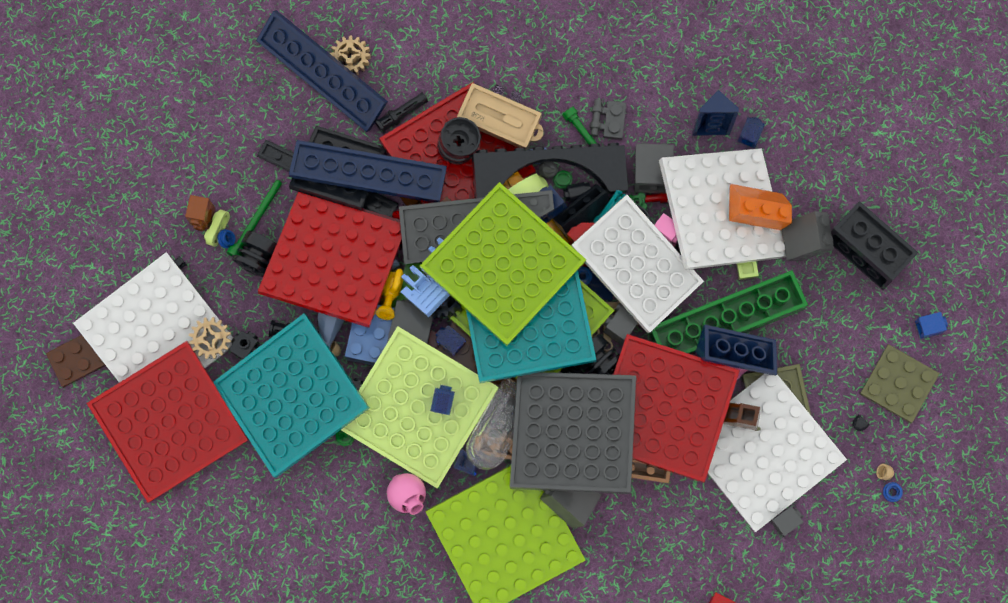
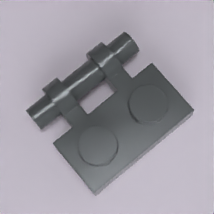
[590,99,626,140]

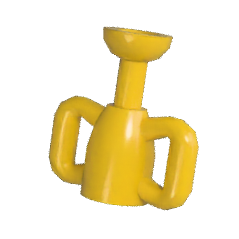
[376,269,403,320]

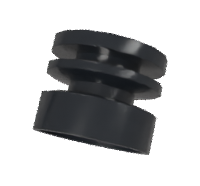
[437,117,481,165]
[232,230,277,277]
[575,334,620,375]

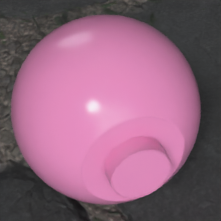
[387,473,426,515]

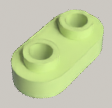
[204,210,230,247]

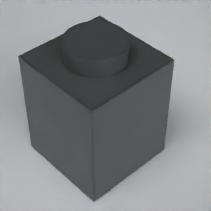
[770,506,803,537]

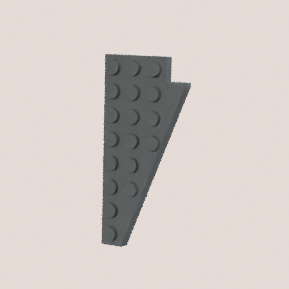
[399,190,554,276]

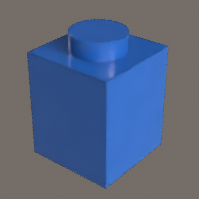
[915,312,948,339]

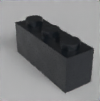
[553,184,610,239]

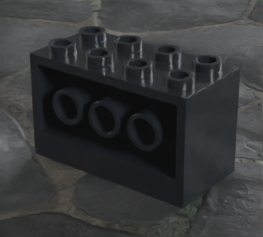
[831,201,918,290]

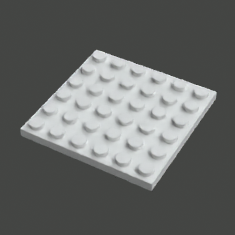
[659,148,786,270]
[73,252,233,382]
[708,374,847,532]

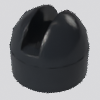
[852,414,870,431]

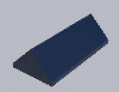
[692,90,739,136]
[696,325,777,376]

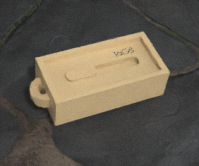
[457,83,544,150]

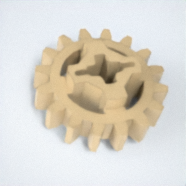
[330,35,371,75]
[189,317,232,359]

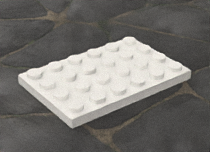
[571,195,704,333]

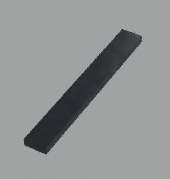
[257,140,399,217]

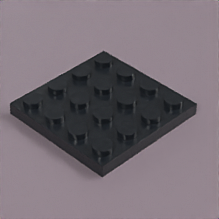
[289,125,386,211]

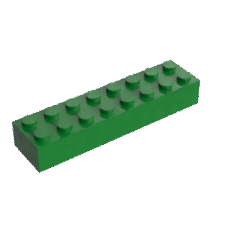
[649,270,808,355]

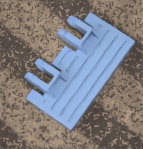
[401,237,450,317]

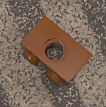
[185,195,215,231]

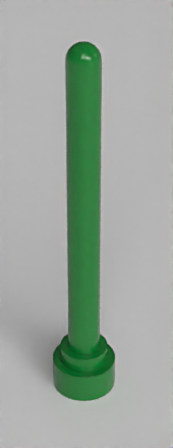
[562,106,597,145]
[226,180,282,256]

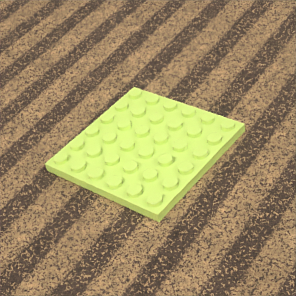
[341,326,499,489]

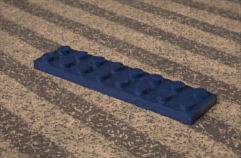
[256,10,388,132]
[289,140,447,203]

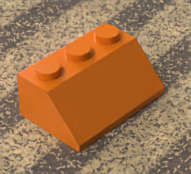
[729,184,792,230]

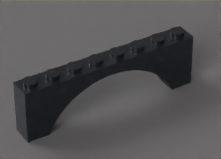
[472,143,628,198]

